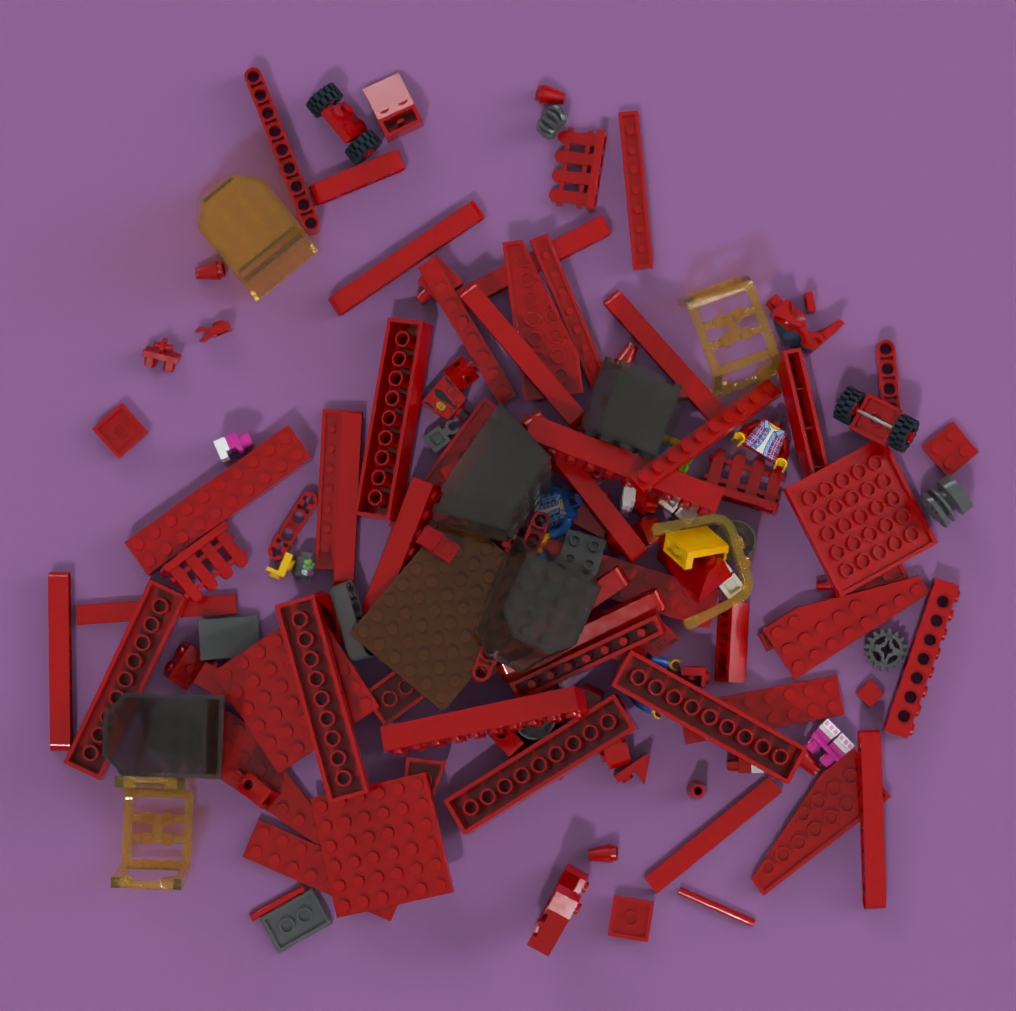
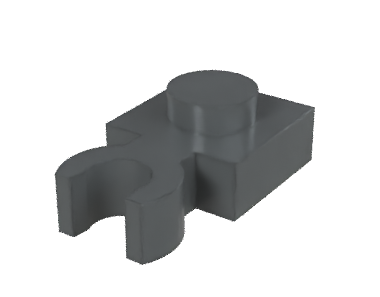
[423,419,459,454]

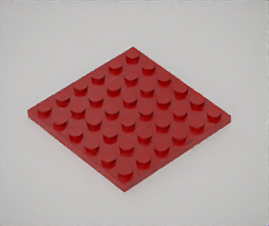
[782,441,938,598]
[213,622,381,774]
[310,772,454,918]

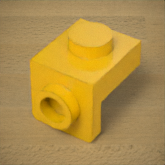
[266,552,296,580]

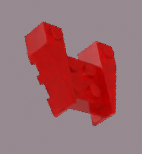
[527,863,590,957]

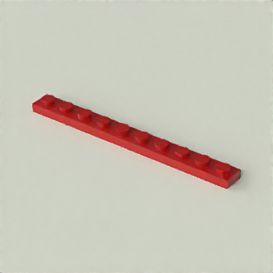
[628,379,782,495]

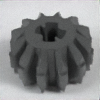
[536,105,568,140]

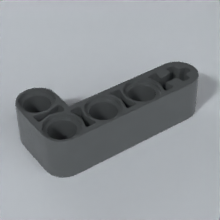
[330,580,376,662]

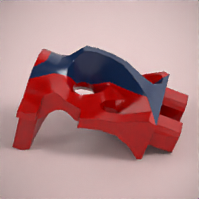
[765,294,845,356]

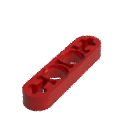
[268,491,318,561]

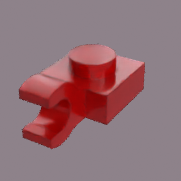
[195,320,233,343]

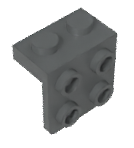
[558,529,607,578]

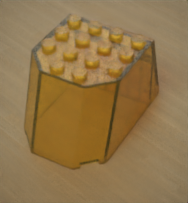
[194,173,318,302]

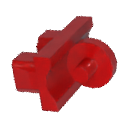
[142,337,182,372]

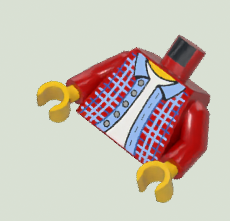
[730,413,790,472]

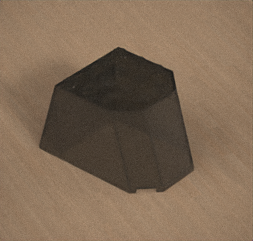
[580,356,688,461]
[432,403,552,543]
[475,535,601,673]
[102,693,225,779]

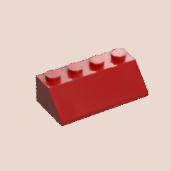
[656,521,732,601]

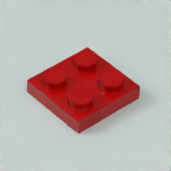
[92,403,149,459]
[922,422,979,476]
[608,895,654,942]

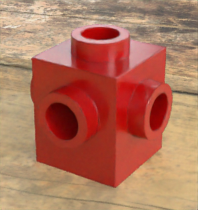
[443,356,479,392]

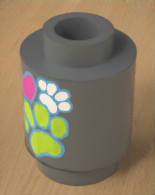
[294,552,316,581]

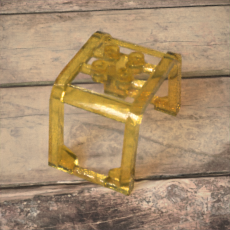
[677,275,780,398]
[651,514,754,630]
[111,776,194,890]

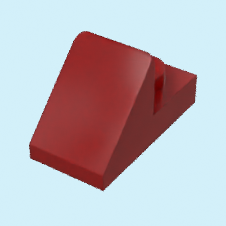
[416,525,461,564]
[613,753,650,785]

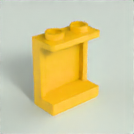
[663,526,729,570]

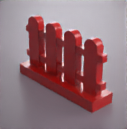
[549,128,608,212]
[703,448,787,516]
[160,521,248,603]

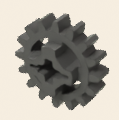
[863,628,908,672]

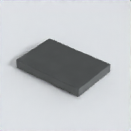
[197,616,260,661]
[260,888,332,953]

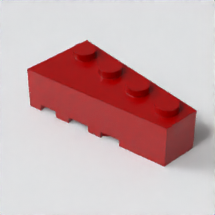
[404,757,447,799]

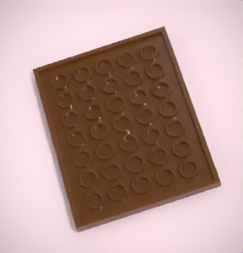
[349,510,547,712]

